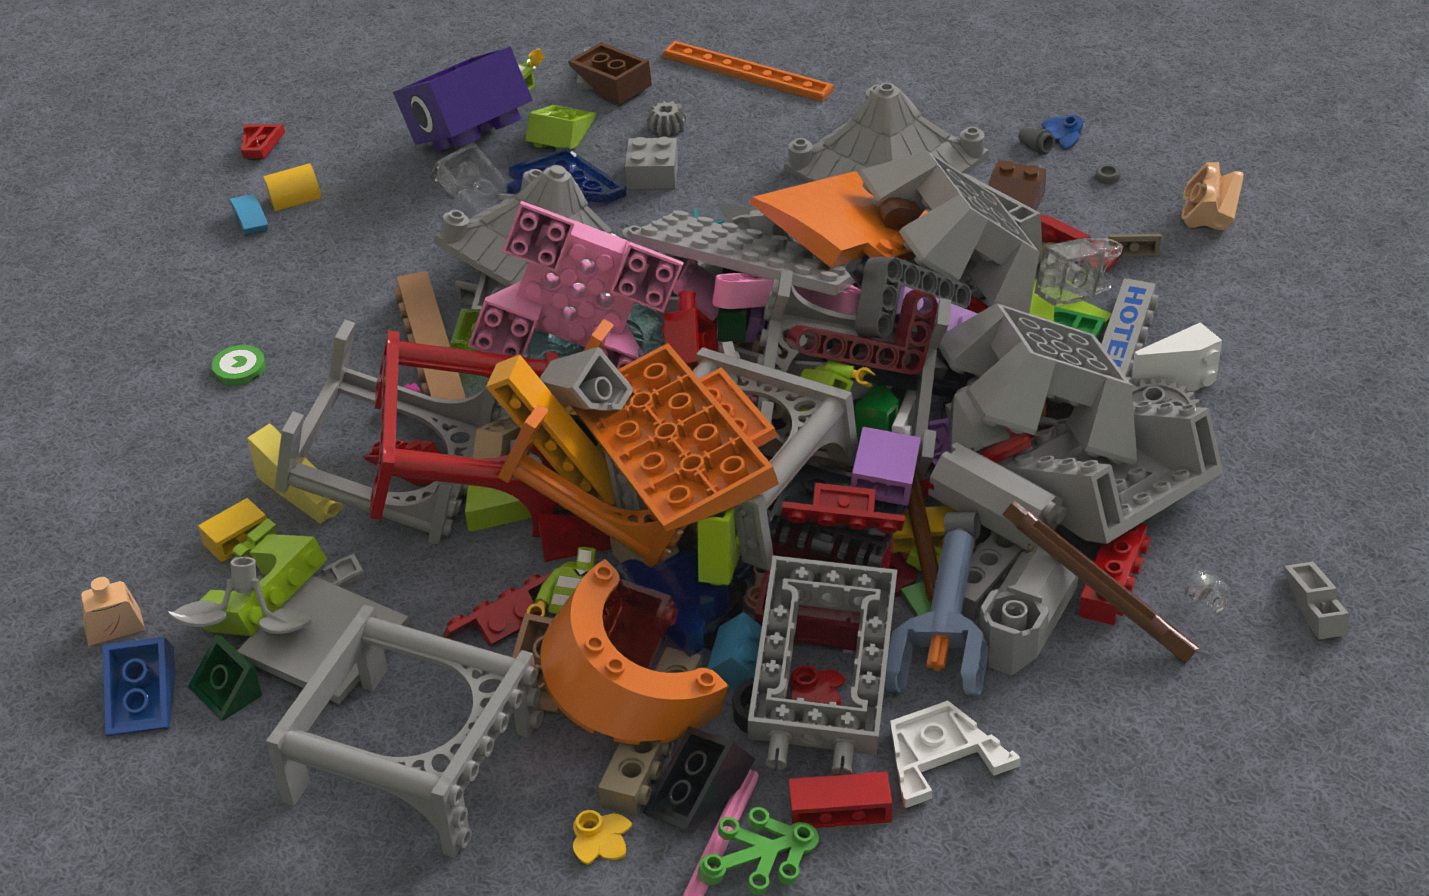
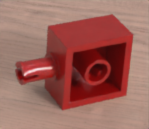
[661,290,718,371]

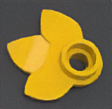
[573,810,632,865]

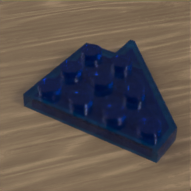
[506,147,627,203]

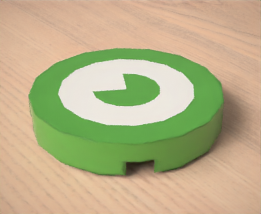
[211,345,266,386]

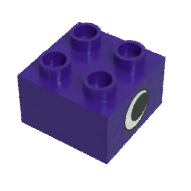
[393,46,533,152]

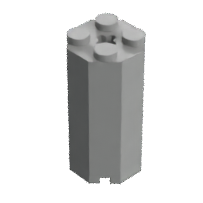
[928,442,1067,551]

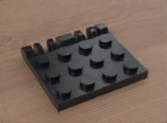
[768,461,905,568]

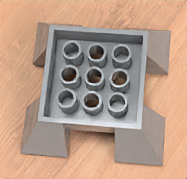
[858,151,1039,313]
[938,303,1137,466]

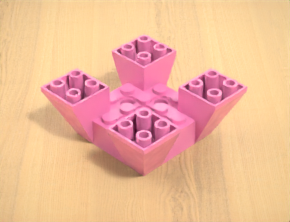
[467,201,684,369]

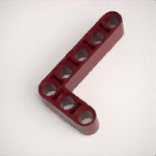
[786,290,938,375]

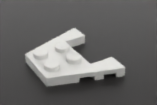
[890,701,1020,808]

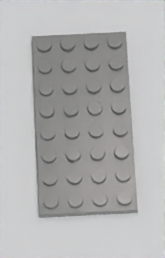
[630,210,867,296]

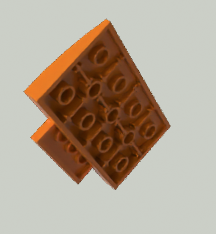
[749,171,928,268]
[571,343,779,531]

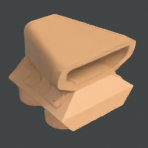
[1181,162,1244,230]

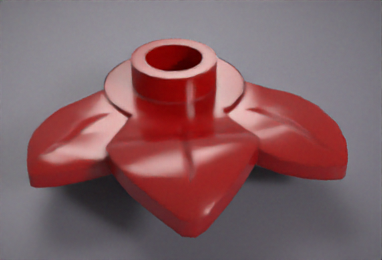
[790,665,846,706]

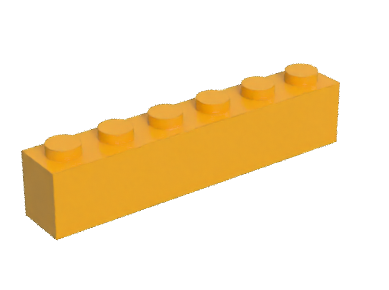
[486,355,615,505]

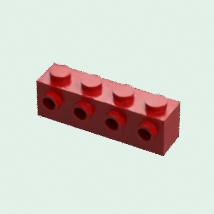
[1079,523,1151,625]

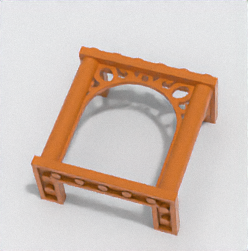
[498,319,689,573]

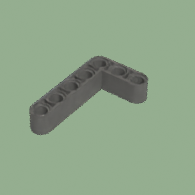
[855,257,971,338]

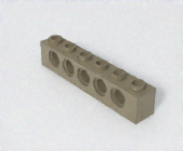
[598,647,702,816]

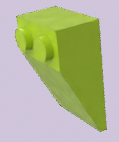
[525,105,597,152]

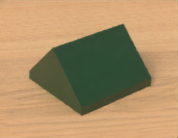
[188,634,262,720]

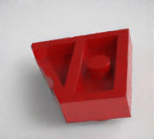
[241,124,285,159]

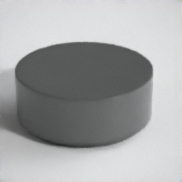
[1095,164,1121,184]

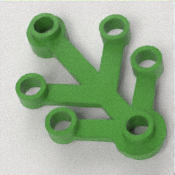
[697,807,819,895]

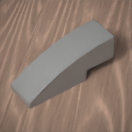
[1284,562,1349,640]

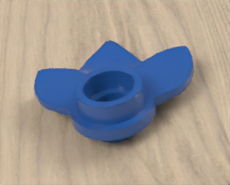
[1041,115,1083,150]

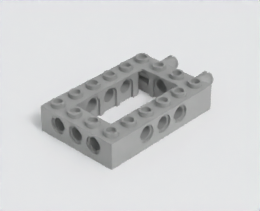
[748,555,897,775]

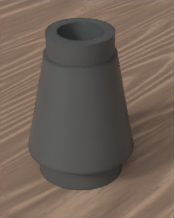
[1018,127,1055,153]

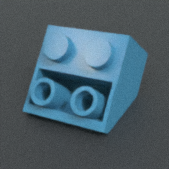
[707,612,762,689]

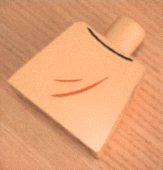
[81,577,145,646]

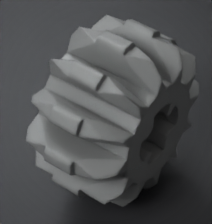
[646,101,687,137]

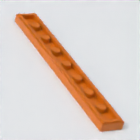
[663,41,834,102]

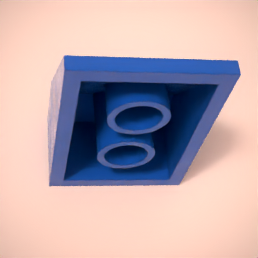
[103,637,175,736]

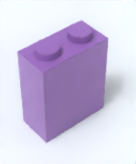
[850,427,921,506]

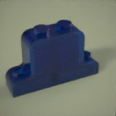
[616,550,731,657]

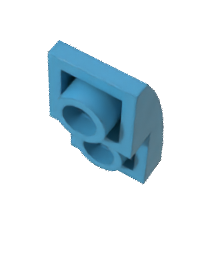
[229,194,268,235]

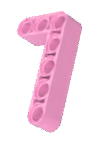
[712,273,861,315]

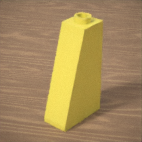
[247,424,343,524]

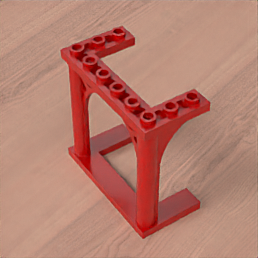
[370,331,559,537]

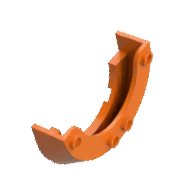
[540,559,728,745]

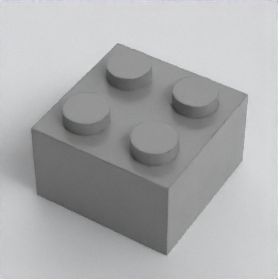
[625,137,678,189]

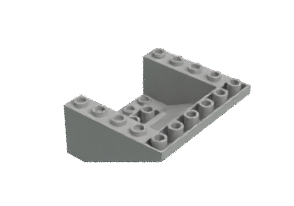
[998,401,1223,544]

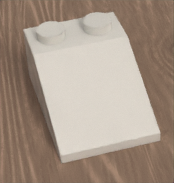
[1131,323,1222,391]

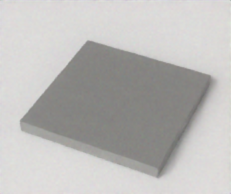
[238,575,409,704]

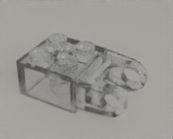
[1034,238,1123,307]

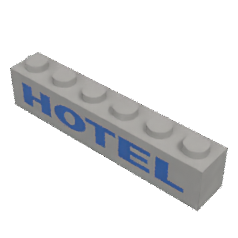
[1101,278,1159,384]

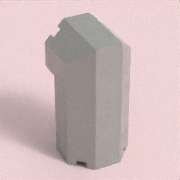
[980,546,1078,675]

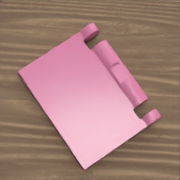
[673,259,719,321]

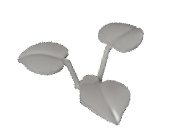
[168,557,312,634]

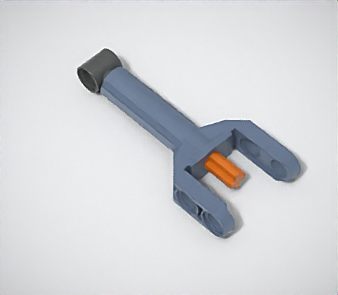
[884,512,989,695]

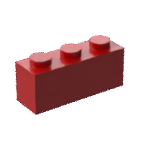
[789,772,892,828]

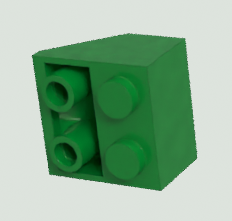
[854,384,899,446]

